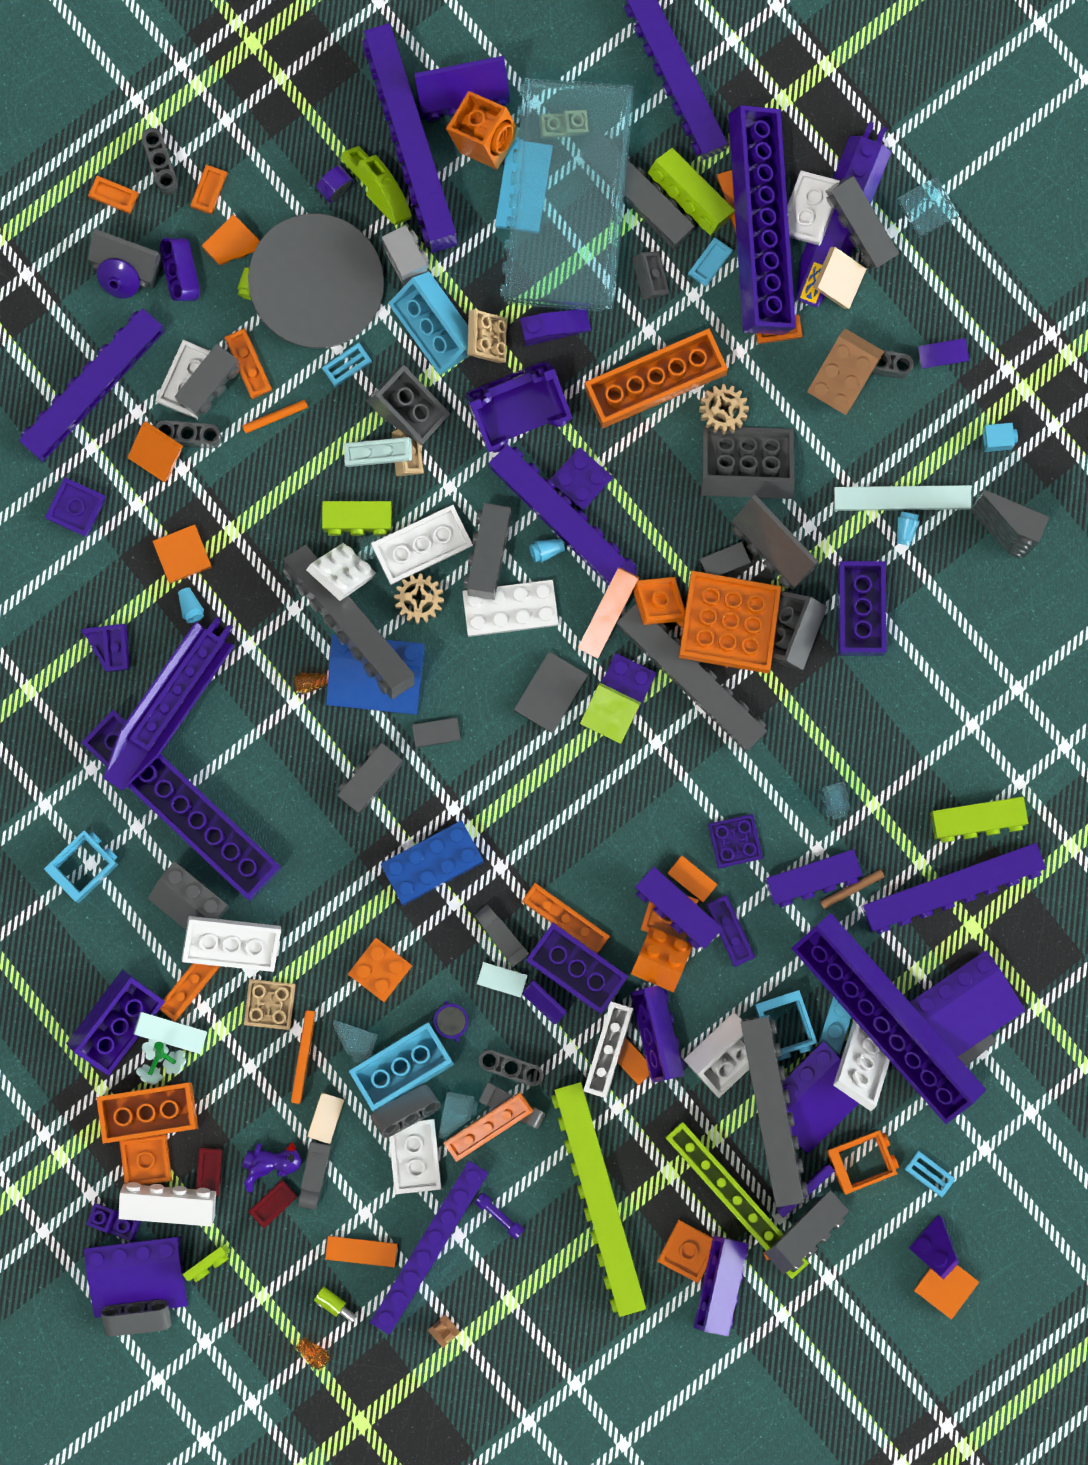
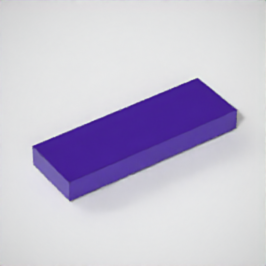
[705,895,755,967]
[776,1164,835,1218]

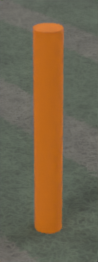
[242,399,308,434]

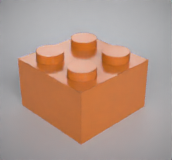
[631,927,693,992]

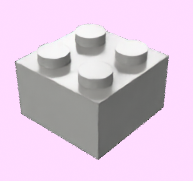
[382,225,430,287]

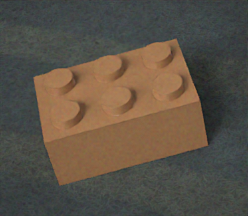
[807,328,884,415]

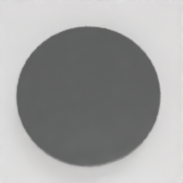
[248,213,384,349]

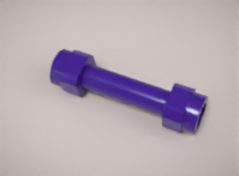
[474,1192,525,1240]

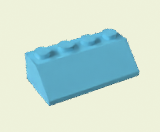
[388,272,469,375]
[349,1022,455,1112]

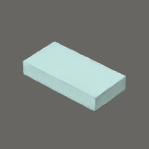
[477,962,528,998]

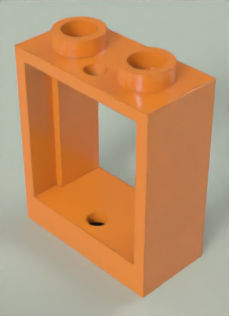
[826,1130,899,1195]

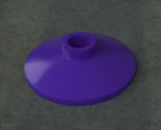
[97,258,140,298]

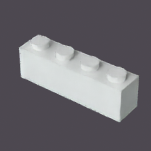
[584,1002,634,1098]
[119,1182,216,1226]

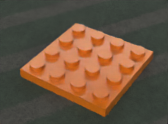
[679,571,781,674]

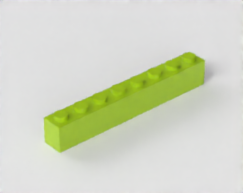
[665,1122,809,1279]

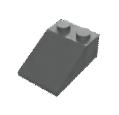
[365,365,450,445]

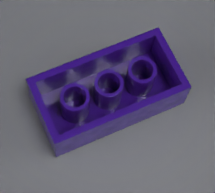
[837,561,887,656]
[526,923,628,1015]

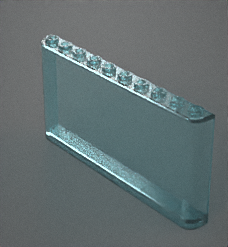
[500,78,634,312]

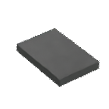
[514,652,588,734]

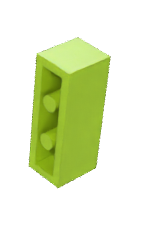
[322,501,392,536]

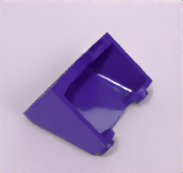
[465,361,573,453]

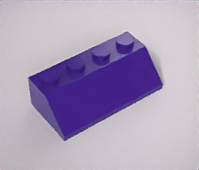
[66,969,165,1076]
[630,986,685,1083]

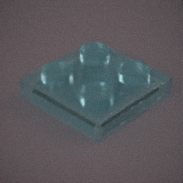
[897,177,959,238]

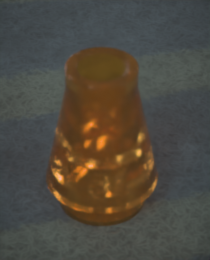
[294,672,328,695]
[296,1337,331,1371]

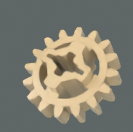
[699,384,749,434]
[394,574,444,624]

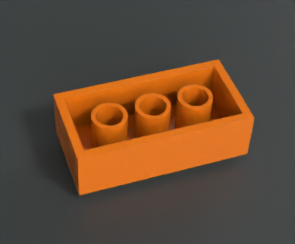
[96,1082,199,1144]

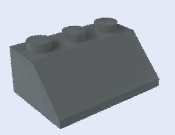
[88,229,163,289]
[772,591,827,670]
[148,861,230,930]

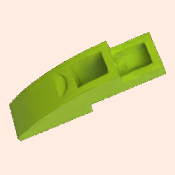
[340,146,412,225]

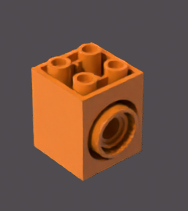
[446,91,520,170]

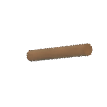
[820,869,885,909]

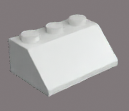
[684,1012,749,1098]

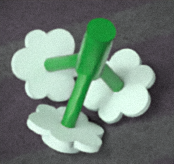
[136,1039,186,1085]

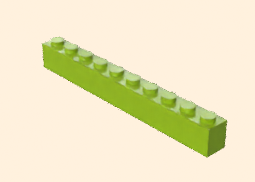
[551,1082,646,1317]

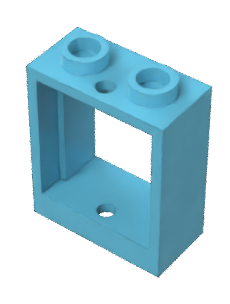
[44,830,119,903]
[754,990,817,1061]

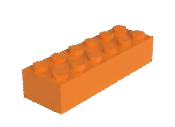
[584,329,728,429]

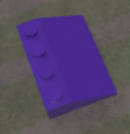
[414,55,510,121]
[910,950,1025,1057]
[782,1039,859,1154]
[84,1236,188,1318]

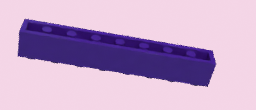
[624,0,728,161]
[19,308,165,463]
[488,444,637,586]
[861,843,1046,935]
[370,1160,489,1335]

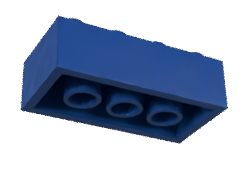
[381,820,484,906]

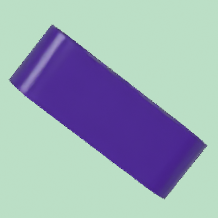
[160,237,200,301]

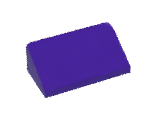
[522,981,567,1024]

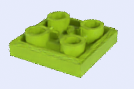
[580,683,641,744]
[183,1244,231,1282]

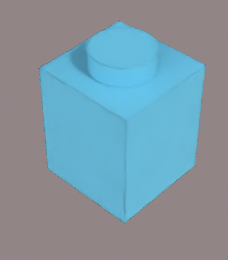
[982,423,1018,452]

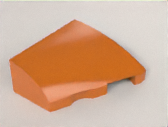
[202,214,260,266]

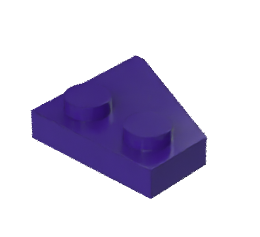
[82,624,130,672]
[909,1215,959,1280]

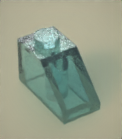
[819,781,850,820]
[333,1020,379,1063]
[438,1091,478,1139]

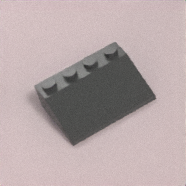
[701,426,795,499]
[971,490,1049,559]
[731,495,818,591]

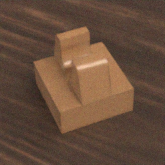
[428,1314,461,1348]

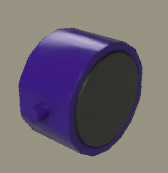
[316,166,354,203]
[434,1001,469,1042]

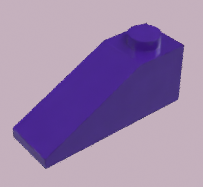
[520,309,591,346]

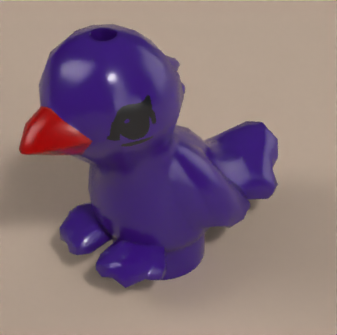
[242,1142,302,1193]

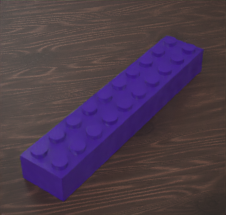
[362,23,457,253]
[728,105,796,335]
[81,710,282,902]
[791,913,986,1124]

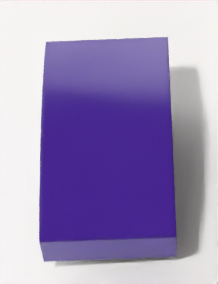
[918,338,970,369]
[86,1203,141,1241]

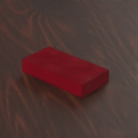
[196,1148,223,1196]
[248,1179,298,1229]

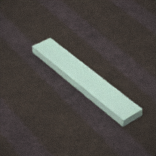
[834,485,971,511]

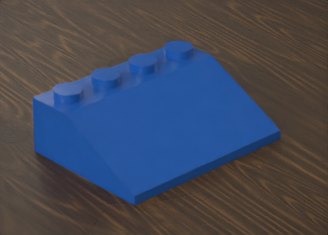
[326,634,425,715]

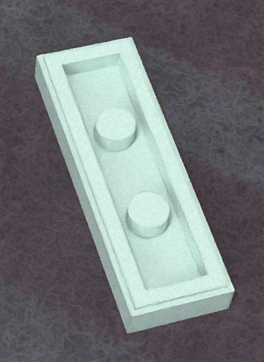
[344,437,412,467]
[133,1012,207,1054]

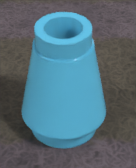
[897,512,920,546]
[529,538,565,563]
[178,588,204,623]

